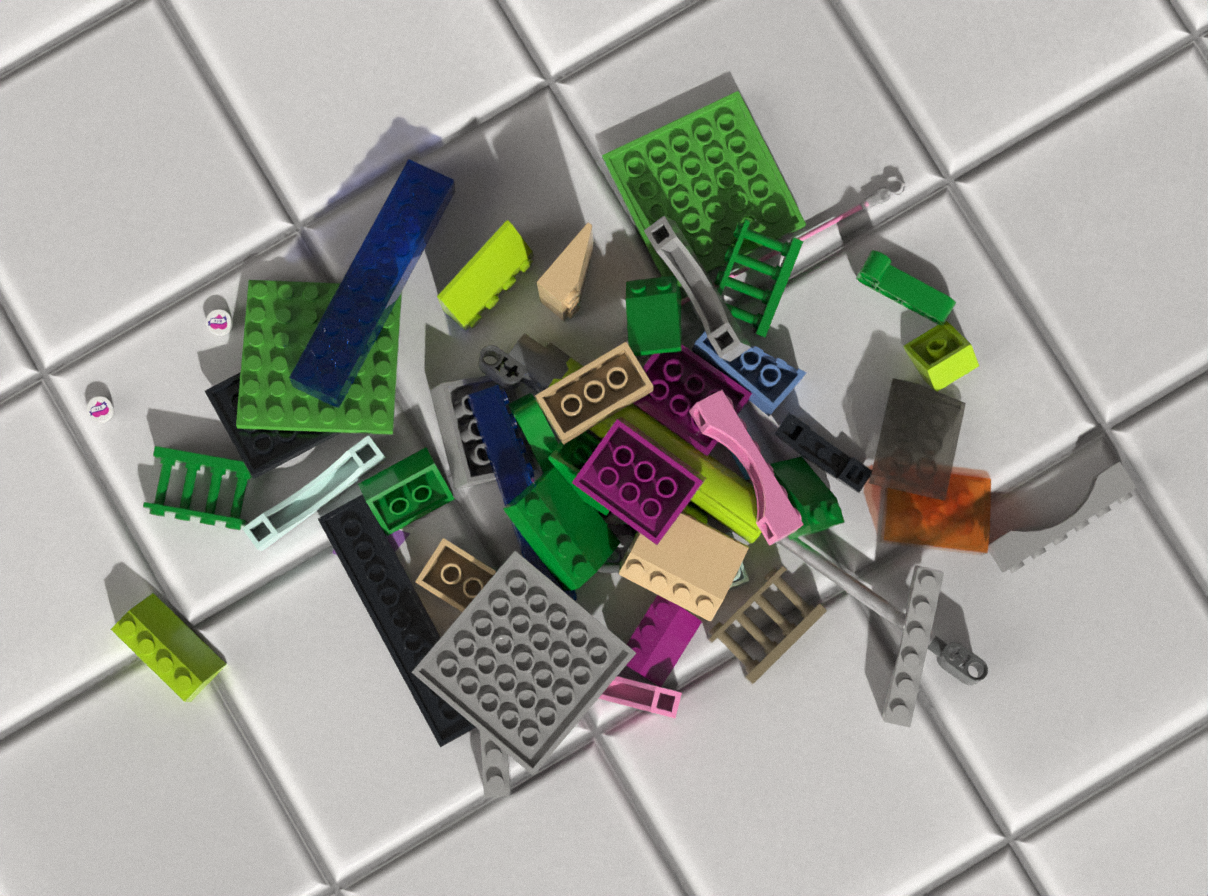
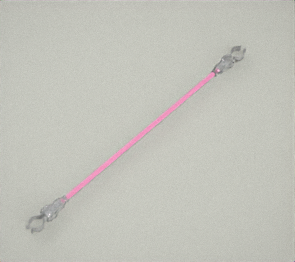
[618,179,908,339]

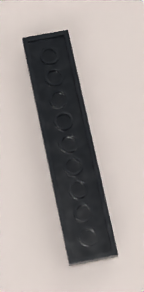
[318,494,476,747]

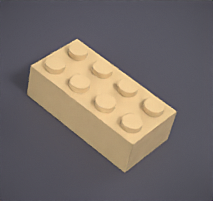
[535,342,654,444]
[415,538,496,612]

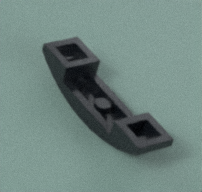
[775,413,874,493]

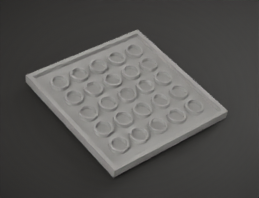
[412,551,636,776]

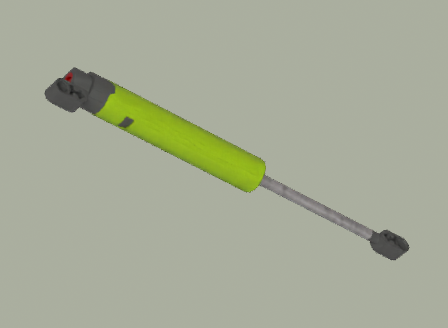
[478,334,988,685]

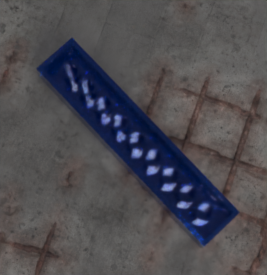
[289,159,455,408]

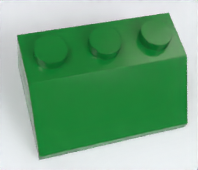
[358,447,455,536]

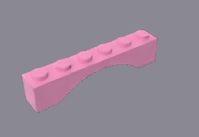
[689,390,804,545]
[598,676,682,718]

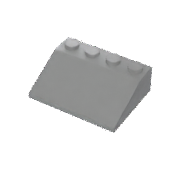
[430,374,536,489]

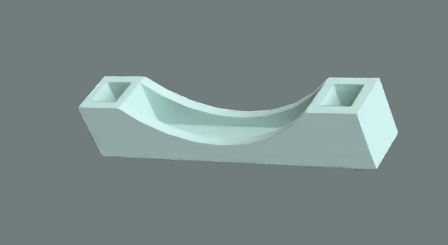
[242,435,387,551]

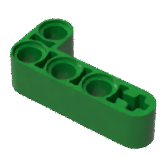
[856,250,956,326]
[508,392,558,474]

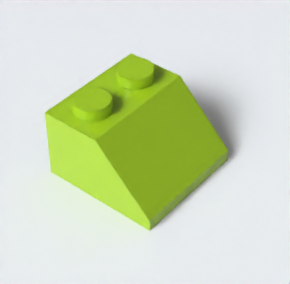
[903,321,979,392]

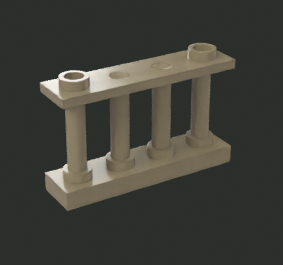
[708,566,827,685]

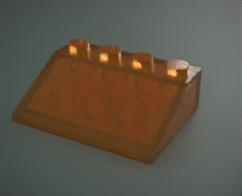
[880,466,991,556]

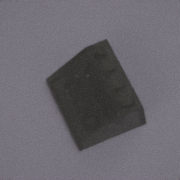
[869,378,966,501]

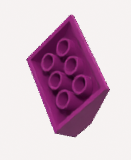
[632,344,752,456]
[572,417,707,545]

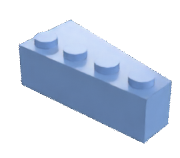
[692,331,807,417]

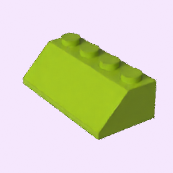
[110,593,227,702]

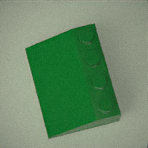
[503,465,621,591]

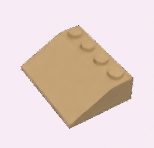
[537,222,593,321]
[618,512,749,622]

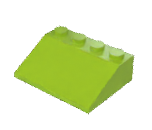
[437,220,534,331]

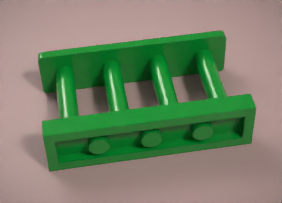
[714,219,804,338]
[143,446,251,530]

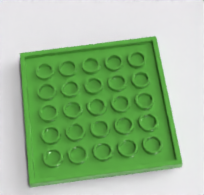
[602,91,806,287]
[236,280,402,435]

